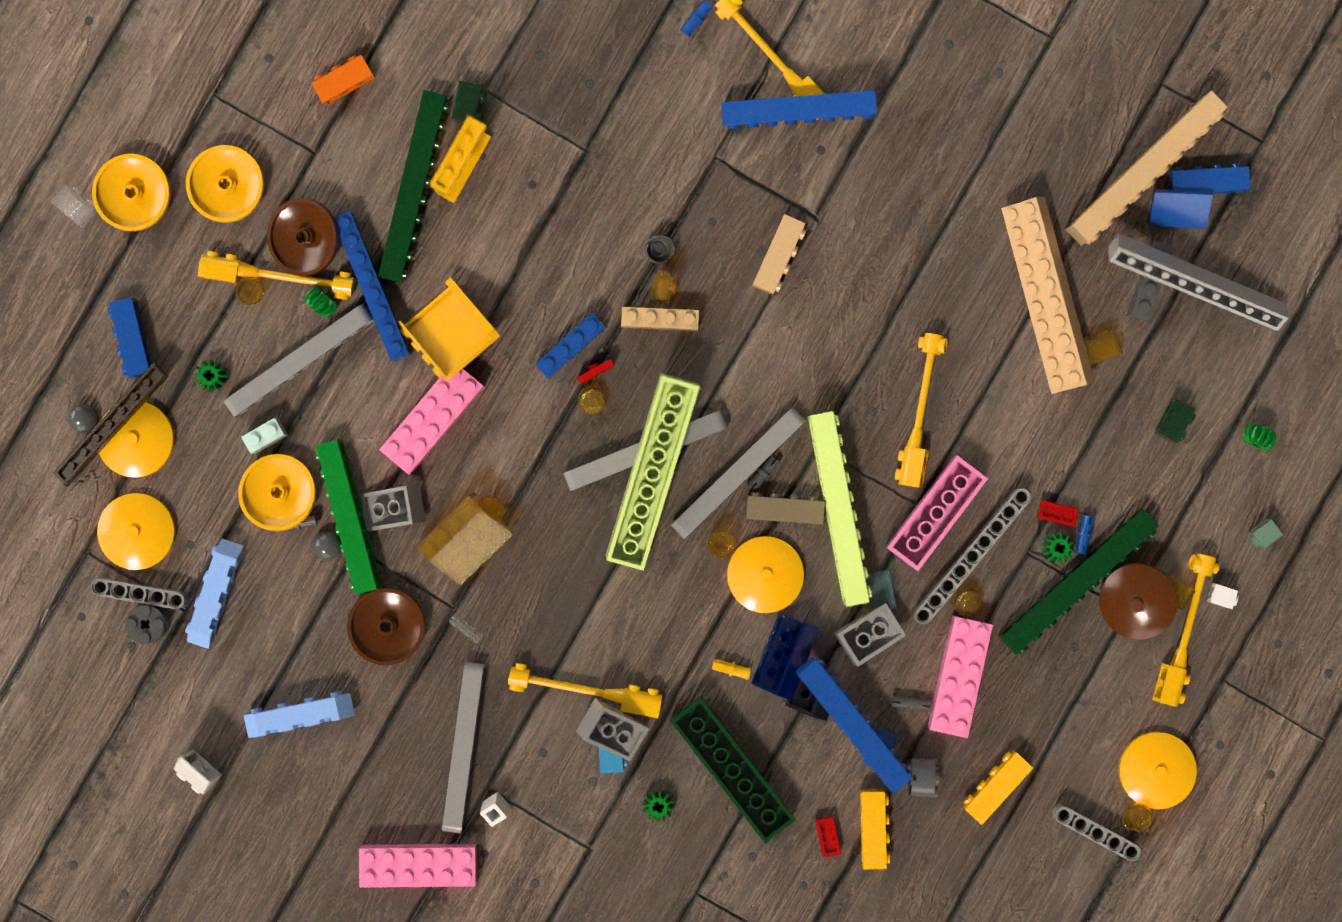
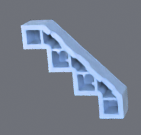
[185,539,244,649]
[244,691,355,738]

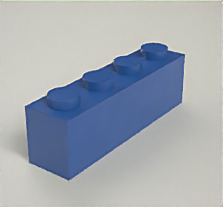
[1168,164,1250,194]
[108,297,152,378]
[535,313,606,379]

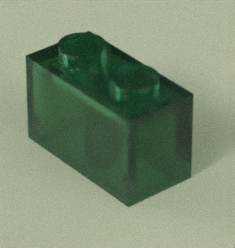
[452,81,486,124]
[1154,398,1196,443]

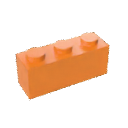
[311,55,375,107]

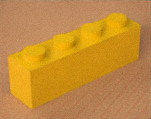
[962,750,1033,825]
[860,789,890,869]

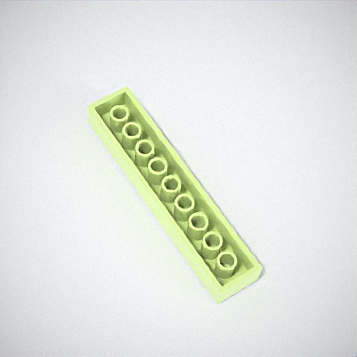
[606,373,700,571]
[808,411,872,607]

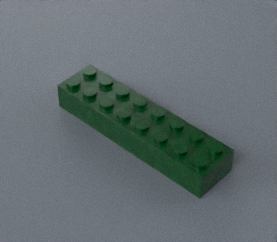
[670,695,796,844]

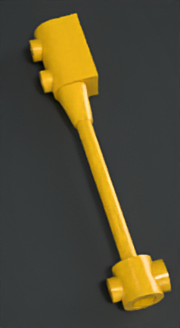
[715,0,825,120]
[197,251,355,300]
[895,333,948,488]
[1152,553,1219,707]
[508,663,662,718]

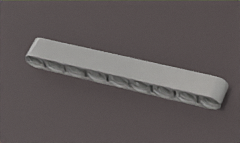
[224,304,374,418]
[670,407,806,539]
[563,410,729,491]
[913,488,1031,624]
[442,662,485,834]

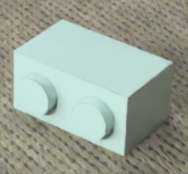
[241,418,288,454]

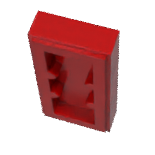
[577,359,614,384]
[1037,500,1079,527]
[815,816,841,858]

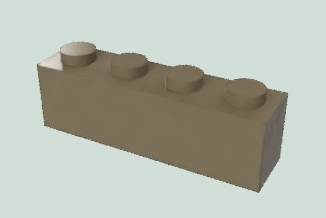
[746,492,825,525]

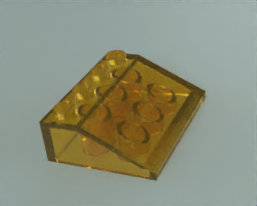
[416,492,514,585]

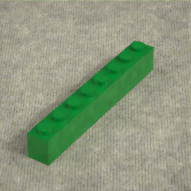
[315,439,383,595]

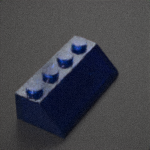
[751,613,819,700]

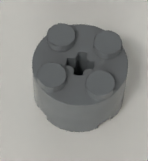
[125,604,169,644]
[908,758,940,798]

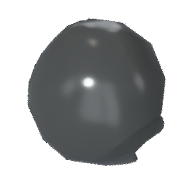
[645,235,675,264]
[67,404,98,433]
[312,531,341,561]

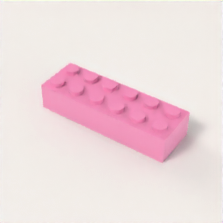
[379,369,485,475]
[885,455,988,571]
[927,615,993,738]
[359,844,477,887]

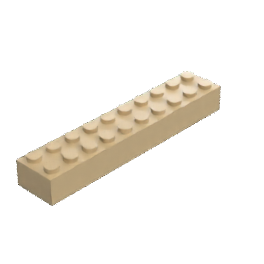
[1065,90,1227,246]
[1001,197,1095,394]

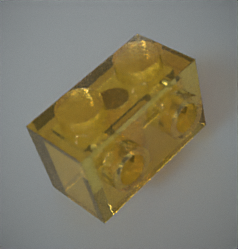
[651,271,677,303]

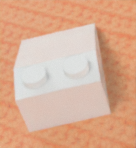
[174,750,222,794]

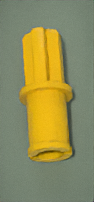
[712,659,751,680]

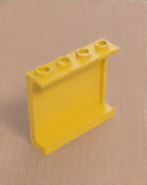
[430,116,491,203]
[398,277,500,381]

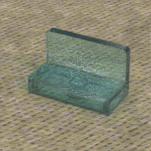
[866,569,897,610]

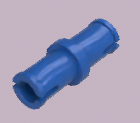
[680,0,713,37]
[1075,515,1095,555]

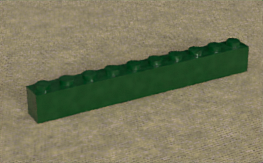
[378,90,450,284]
[998,509,1159,655]

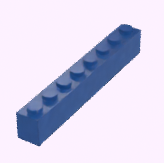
[721,90,878,129]
[334,211,411,362]
[795,657,912,793]

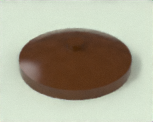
[267,198,340,276]
[1099,563,1178,640]
[347,588,425,665]

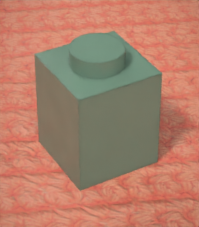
[1248,519,1283,549]

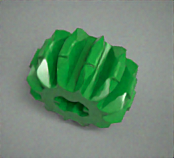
[304,287,338,318]
[194,359,228,392]
[1242,423,1277,451]
[1042,532,1075,564]
[642,789,675,823]

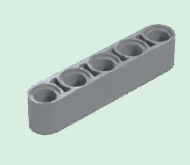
[91,578,189,609]
[1052,804,1141,861]

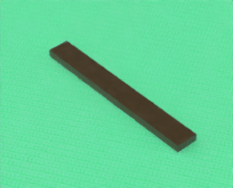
[53,362,169,486]

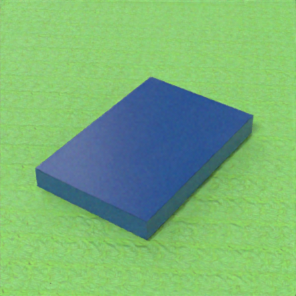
[1148,189,1213,228]

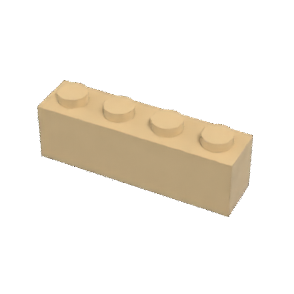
[752,214,806,295]
[621,307,699,331]

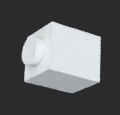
[1206,583,1239,609]
[480,792,510,827]

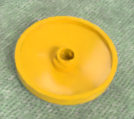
[186,145,264,223]
[92,154,171,231]
[99,402,175,477]
[238,454,316,531]
[97,493,176,570]
[727,536,804,613]
[1119,732,1197,809]

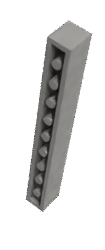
[1108,233,1289,331]

